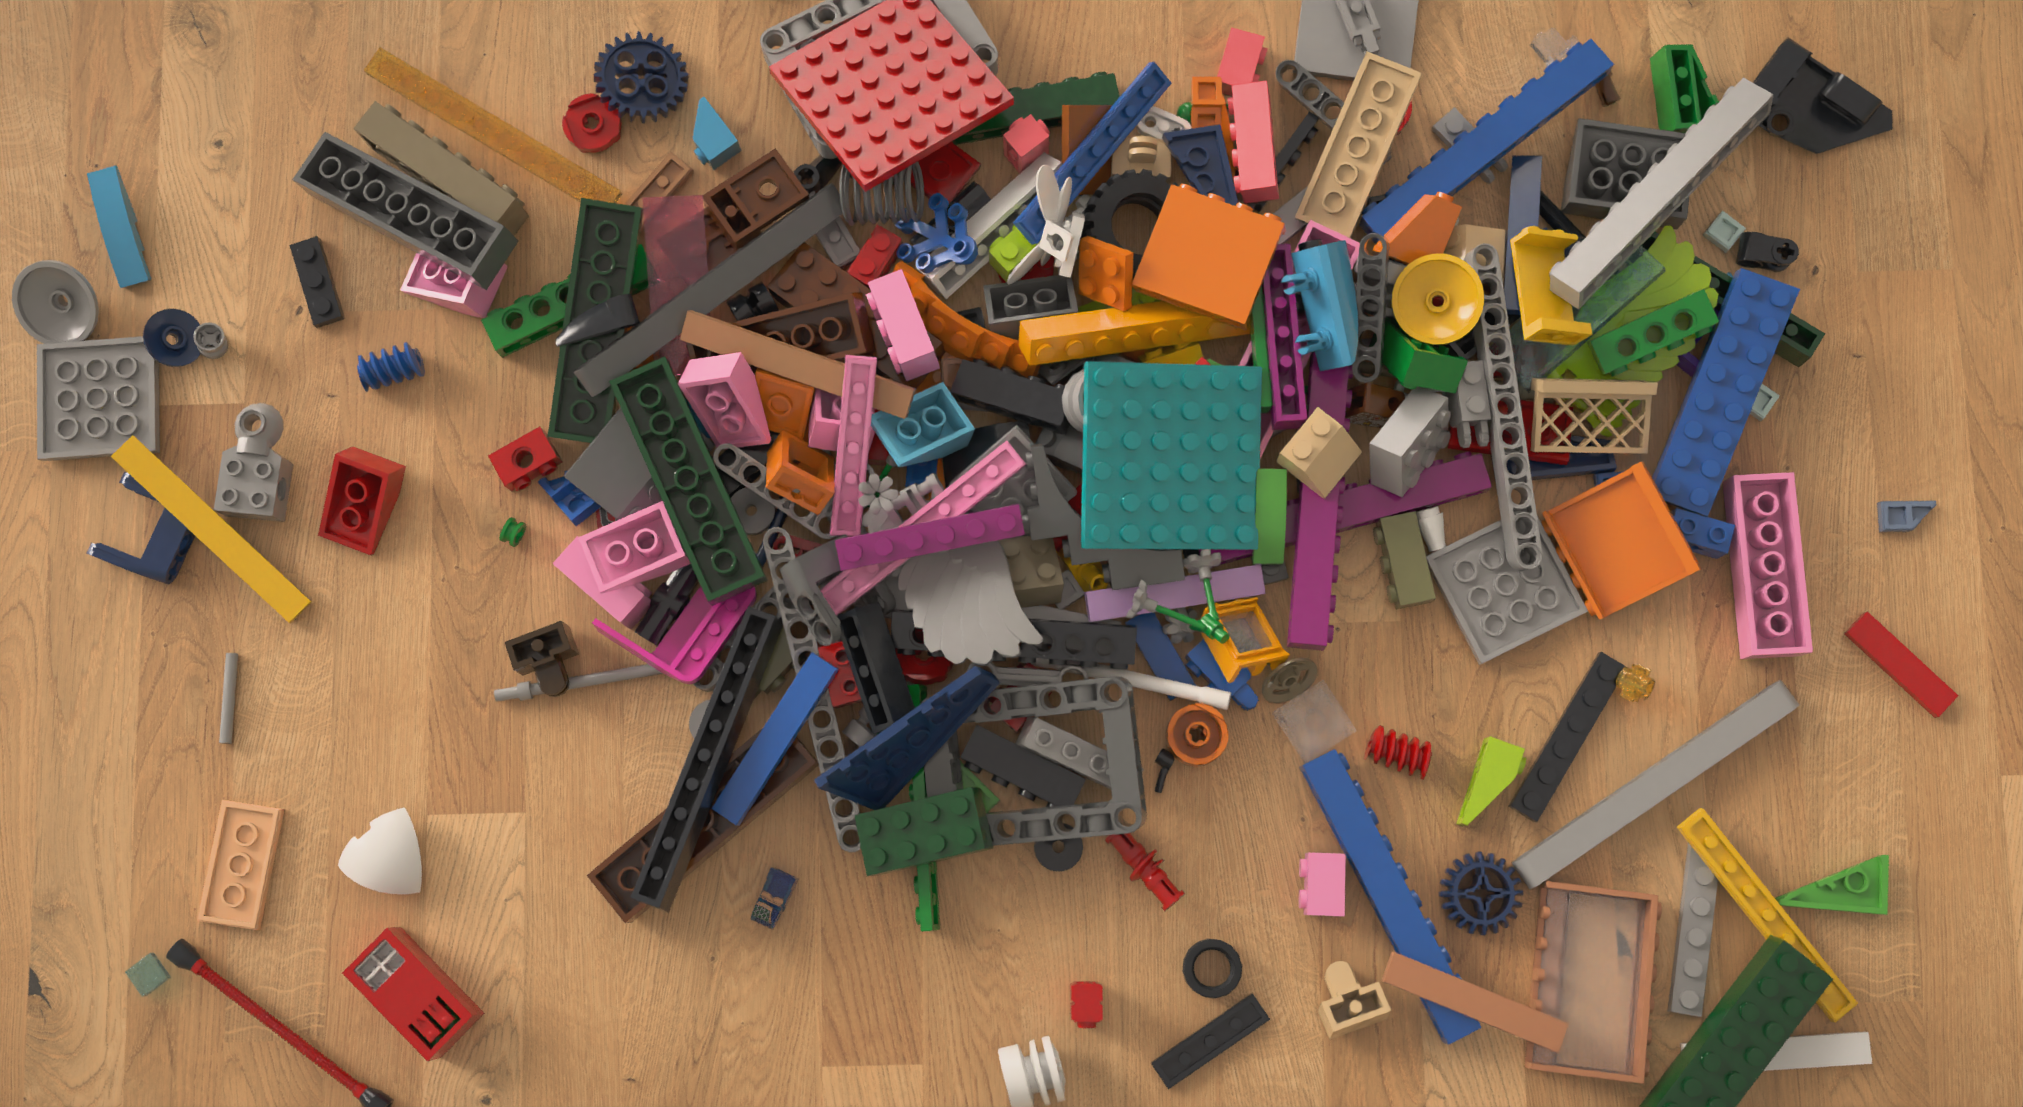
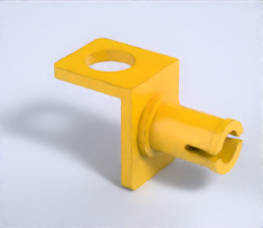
[1056,548,1108,592]

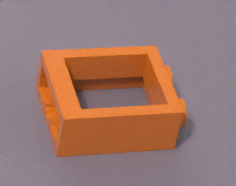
[766,429,835,515]

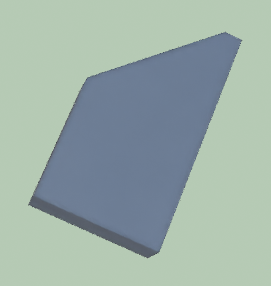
[1877,501,1936,532]

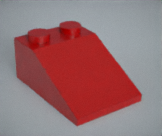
[318,446,406,555]

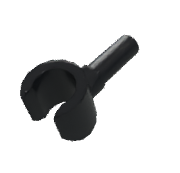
[1154,749,1174,793]

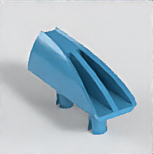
[1282,240,1358,371]

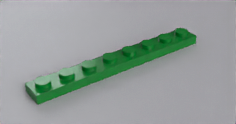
[907,684,940,931]

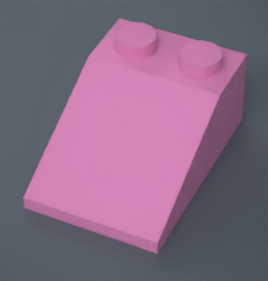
[400,253,508,318]
[678,352,771,449]
[808,388,875,453]
[578,501,691,594]

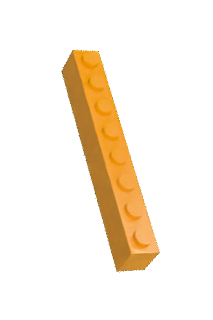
[1019,301,1250,366]

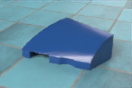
[538,470,601,526]

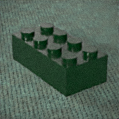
[854,787,994,876]

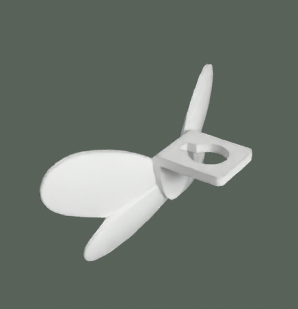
[1007,165,1074,284]

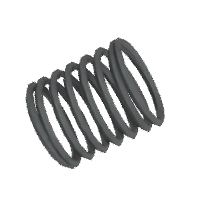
[839,162,924,226]

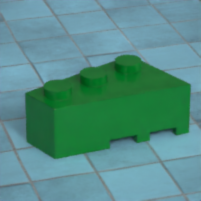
[1650,44,1719,133]
[1369,318,1468,393]

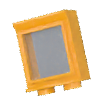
[1199,597,1290,683]

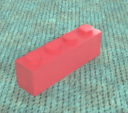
[1228,81,1279,204]

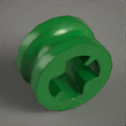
[499,517,526,547]

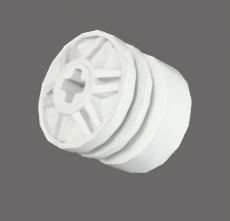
[998,1036,1066,1107]

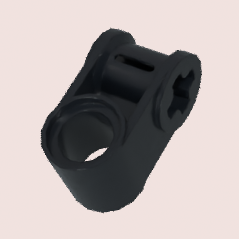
[1736,232,1799,272]

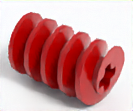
[1364,725,1432,780]

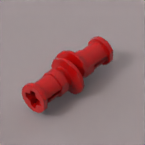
[1105,833,1185,911]

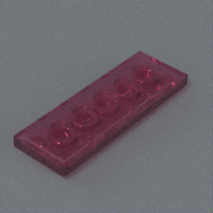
[642,195,711,376]

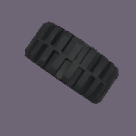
[1080,169,1180,282]

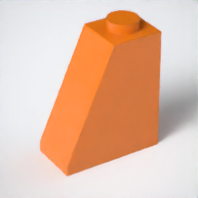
[1372,192,1462,265]

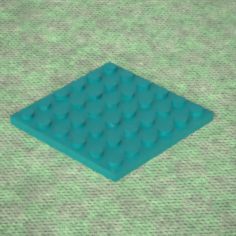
[1081,361,1262,549]

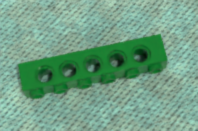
[481,244,661,358]

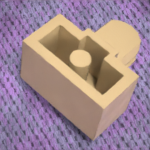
[1111,136,1171,184]
[1318,961,1391,1040]

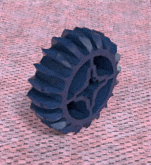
[1439,852,1523,936]

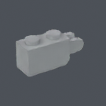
[1445,360,1491,448]

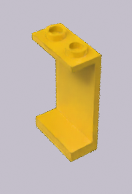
[1510,226,1593,346]

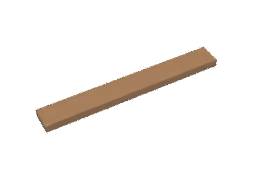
[680,310,916,419]

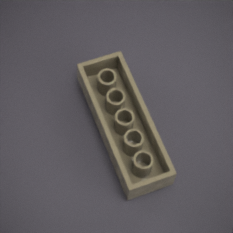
[353,101,529,235]

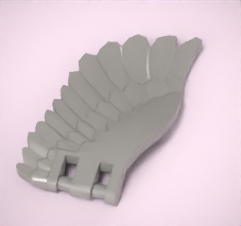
[862,473,1044,666]

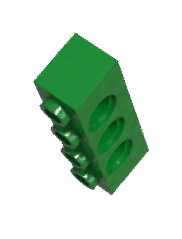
[1587,289,1719,377]

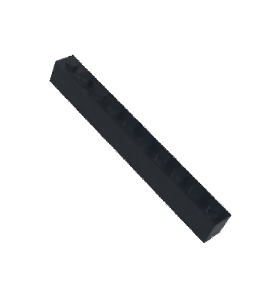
[631,606,783,913]

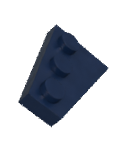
[1162,125,1238,206]

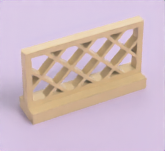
[1531,378,1658,454]

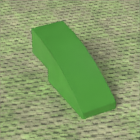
[1253,468,1287,565]

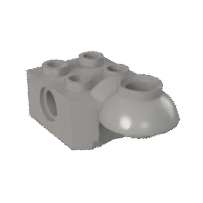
[214,403,293,522]

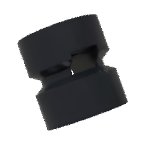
[726,281,779,321]

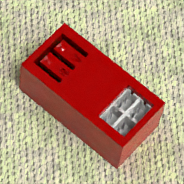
[342,927,485,1062]

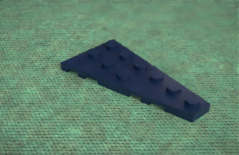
[814,666,1000,810]

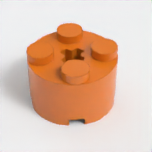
[1165,703,1229,767]

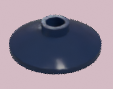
[143,309,201,367]

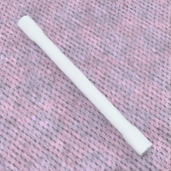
[1021,658,1231,710]

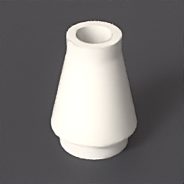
[1416,506,1446,552]

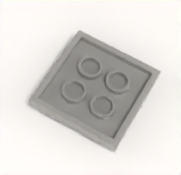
[949,425,1077,539]

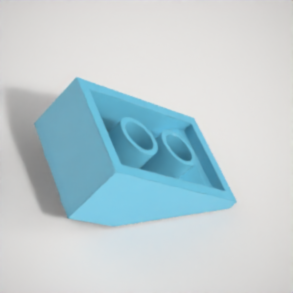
[871,382,975,467]

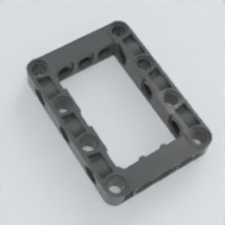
[920,676,1147,846]

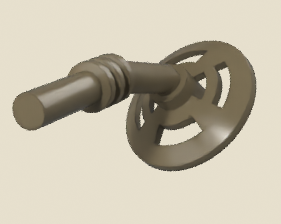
[1225,627,1317,703]

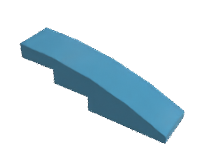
[87,165,152,288]

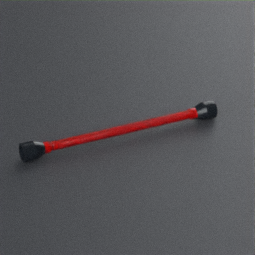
[166,938,394,1107]

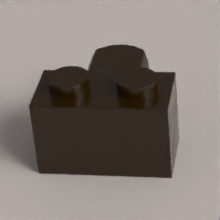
[504,621,579,697]

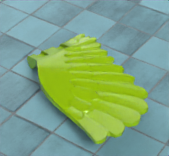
[1546,226,1718,437]

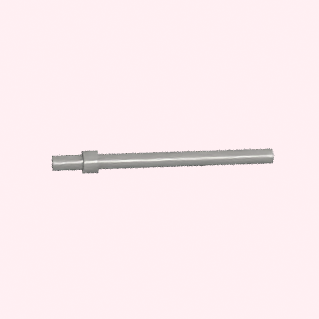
[494,664,663,702]

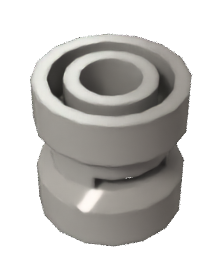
[193,322,228,359]

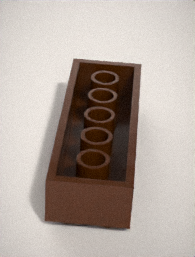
[767,242,945,389]
[686,292,876,375]

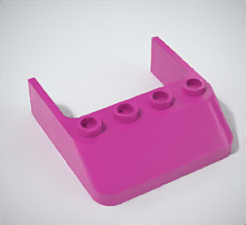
[592,586,757,684]

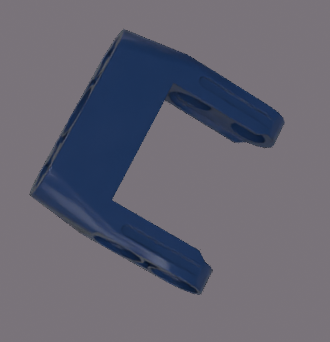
[86,472,195,584]

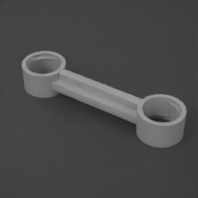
[967,662,1088,686]

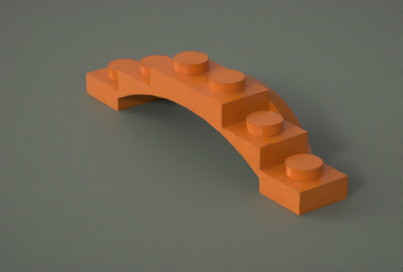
[1191,77,1235,186]
[893,261,1041,378]

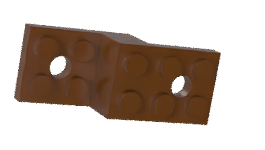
[657,148,809,287]

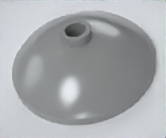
[12,260,99,344]

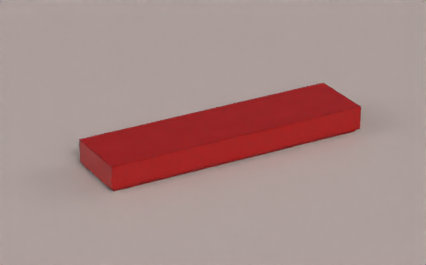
[1844,611,1959,718]

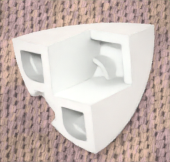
[338,808,422,894]

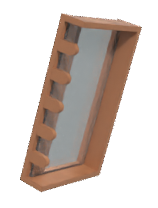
[1524,881,1662,1084]

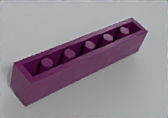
[1262,244,1307,430]
[835,504,1025,571]

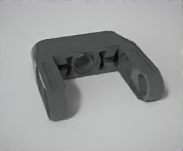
[780,534,896,646]

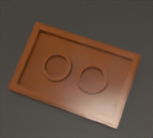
[1062,105,1112,195]

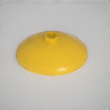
[1392,254,1484,345]

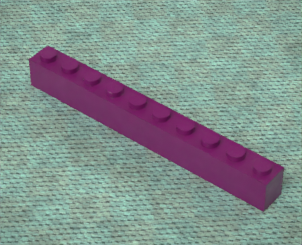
[1287,351,1353,651]
[1198,451,1492,567]

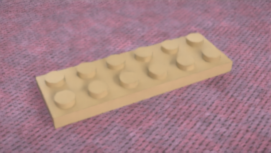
[1295,51,1422,239]

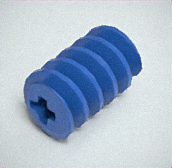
[357,342,425,392]

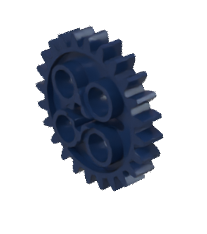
[593,31,689,124]

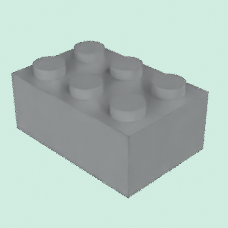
[1369,386,1451,497]

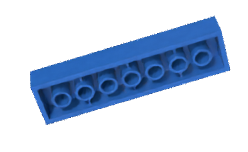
[1652,268,1800,517]

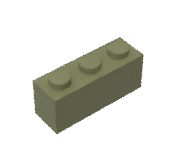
[1373,511,1436,610]

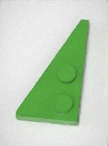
[1775,855,1889,915]

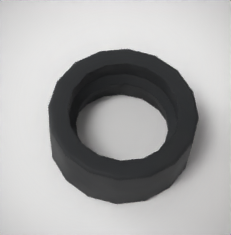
[1182,939,1242,998]

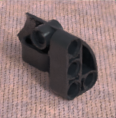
[1753,37,1893,154]

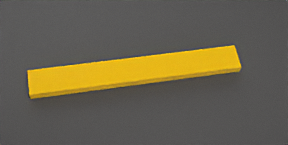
[110,435,312,623]
[1677,808,1858,1023]

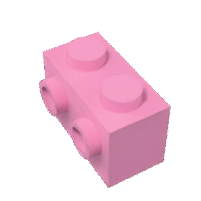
[1298,852,1346,916]

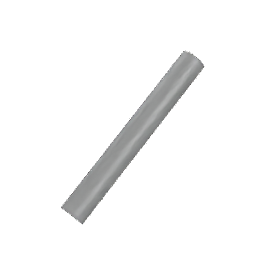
[219,653,238,744]

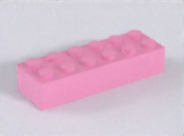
[1723,472,1813,659]

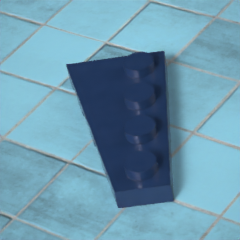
[1491,435,1617,482]

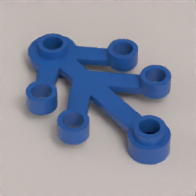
[895,193,978,274]

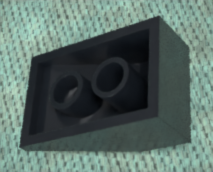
[943,421,1030,488]

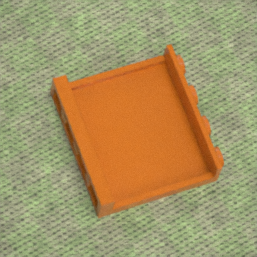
[1132,184,1286,331]
[1541,462,1702,620]

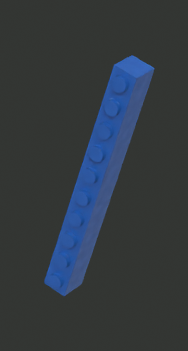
[1359,39,1614,244]
[1299,749,1482,1045]

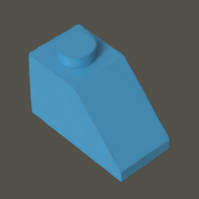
[693,97,742,170]

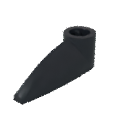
[794,155,842,194]
[555,294,640,347]

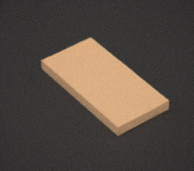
[197,800,285,930]

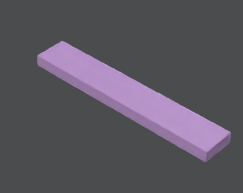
[1084,564,1266,622]

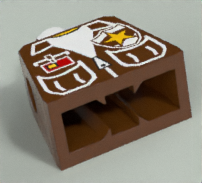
[1345,382,1405,428]

